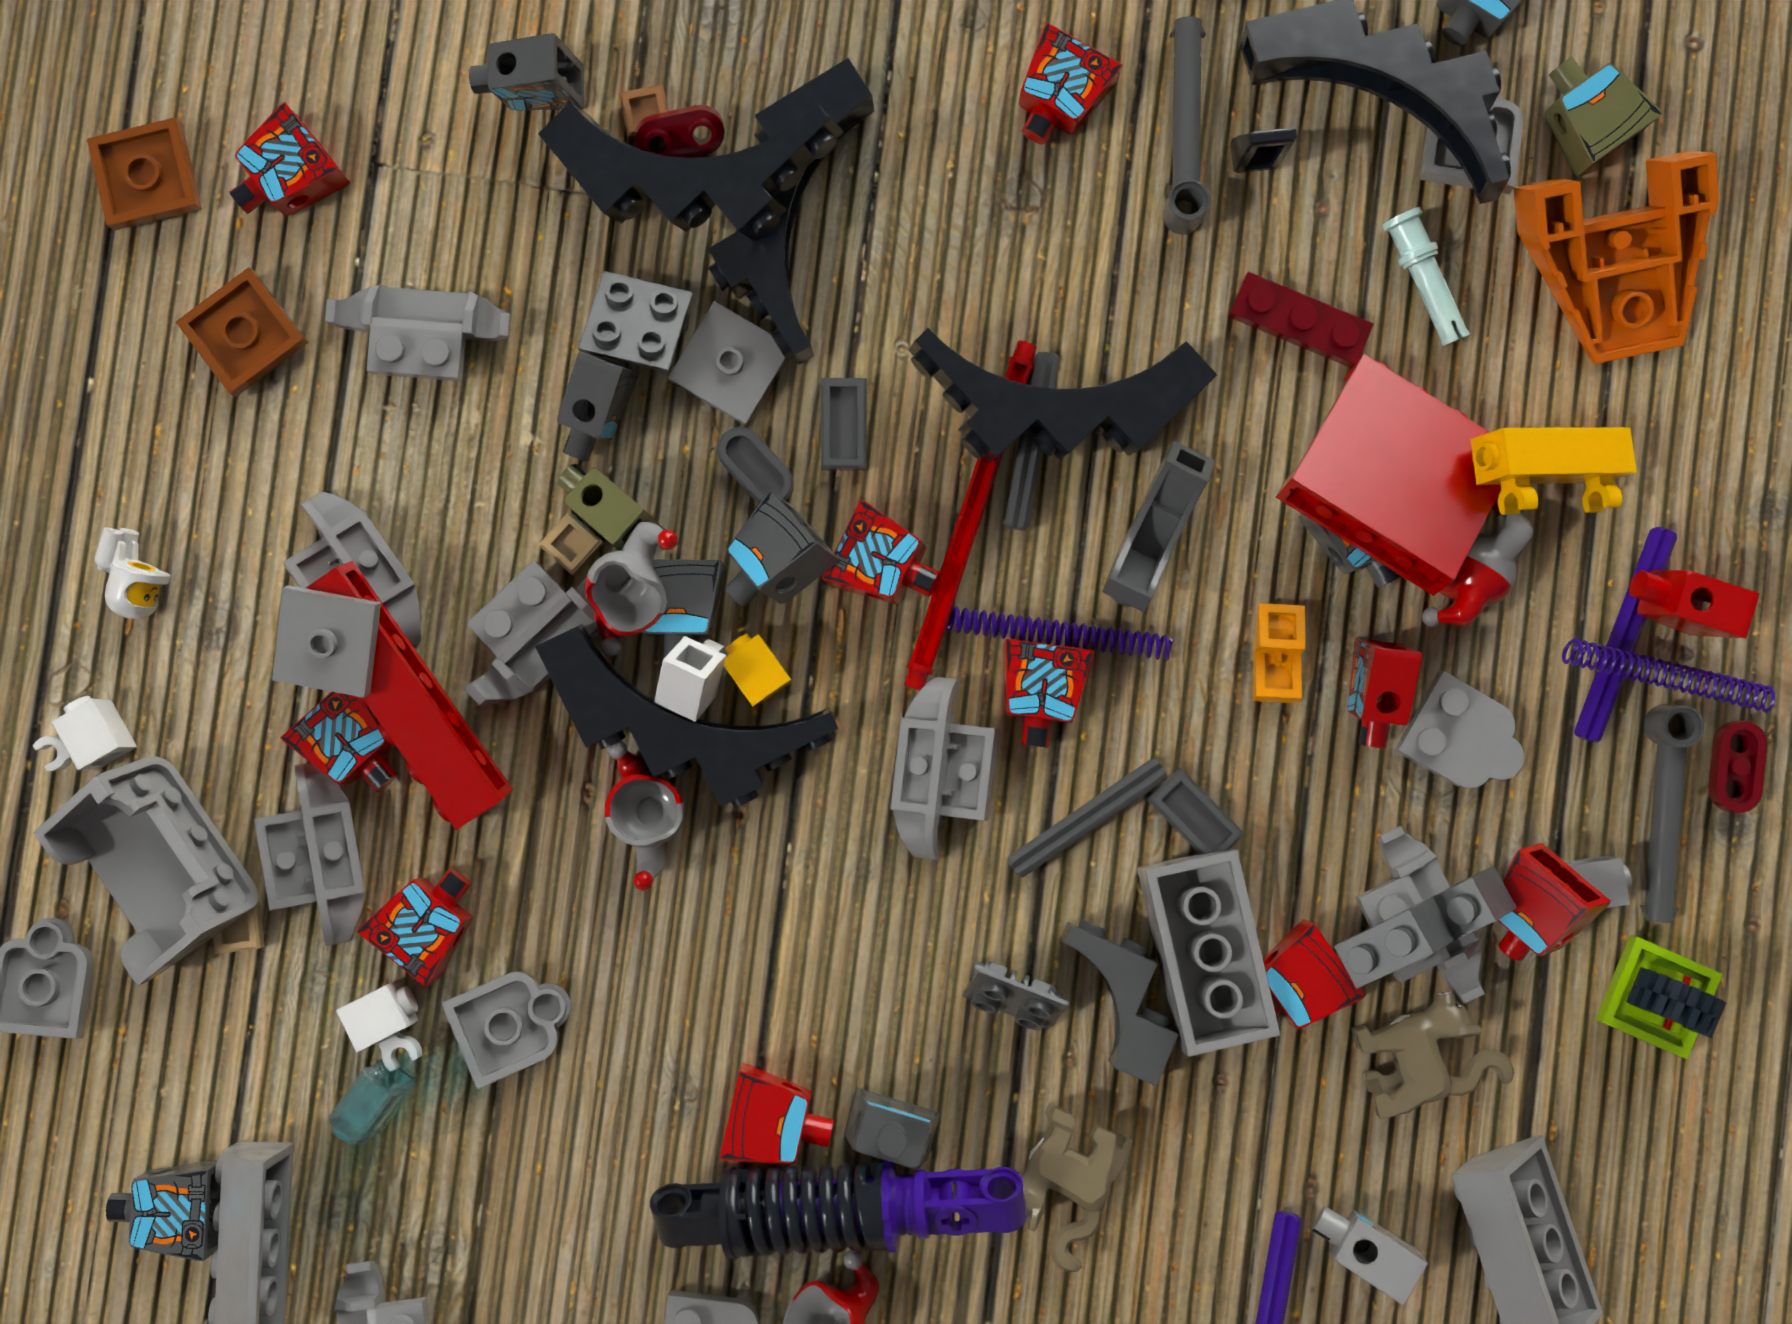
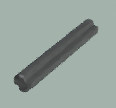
[1004,352,1060,531]
[1007,759,1168,877]

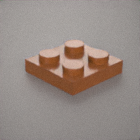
[87,117,202,231]
[176,267,309,397]

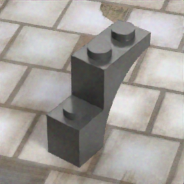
[1102,441,1215,612]
[1334,866,1517,989]
[1060,919,1179,1086]

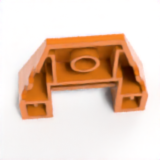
[1514,151,1719,364]

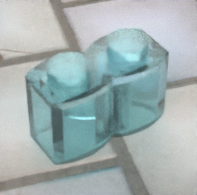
[328,1059,417,1145]

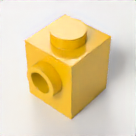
[724,633,793,708]

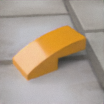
[1252,603,1305,704]

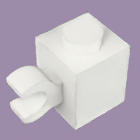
[654,636,726,722]
[33,696,137,771]
[336,979,422,1072]

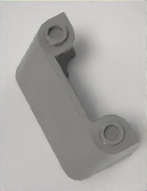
[33,756,258,986]

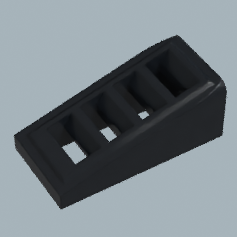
[1230,128,1297,173]

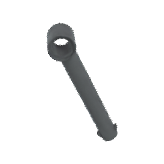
[1163,16,1210,235]
[1640,704,1704,923]

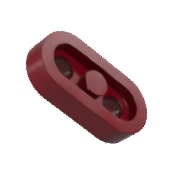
[634,105,725,158]
[1708,721,1767,813]

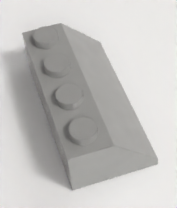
[1137,849,1280,1057]
[1452,1136,1603,1324]
[208,1141,294,1324]

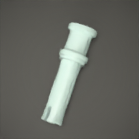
[1382,207,1470,347]

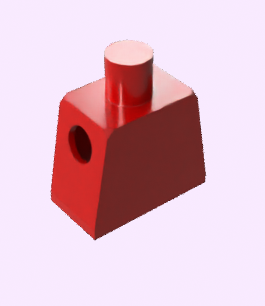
[1629,570,1760,639]

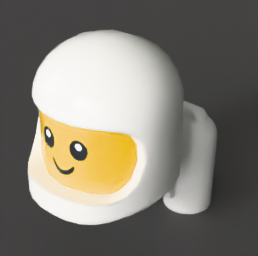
[94,527,171,619]

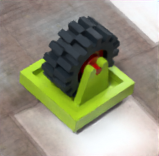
[1595,935,1726,1060]

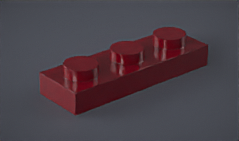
[1228,271,1374,368]

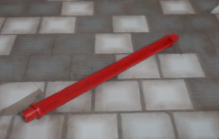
[904,340,1037,691]

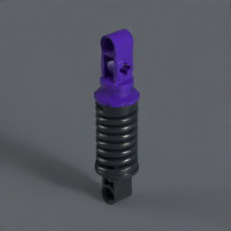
[650,1160,1027,1260]

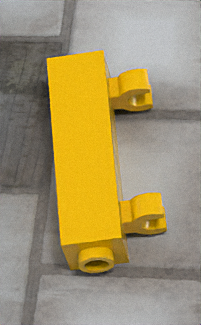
[1470,427,1637,515]

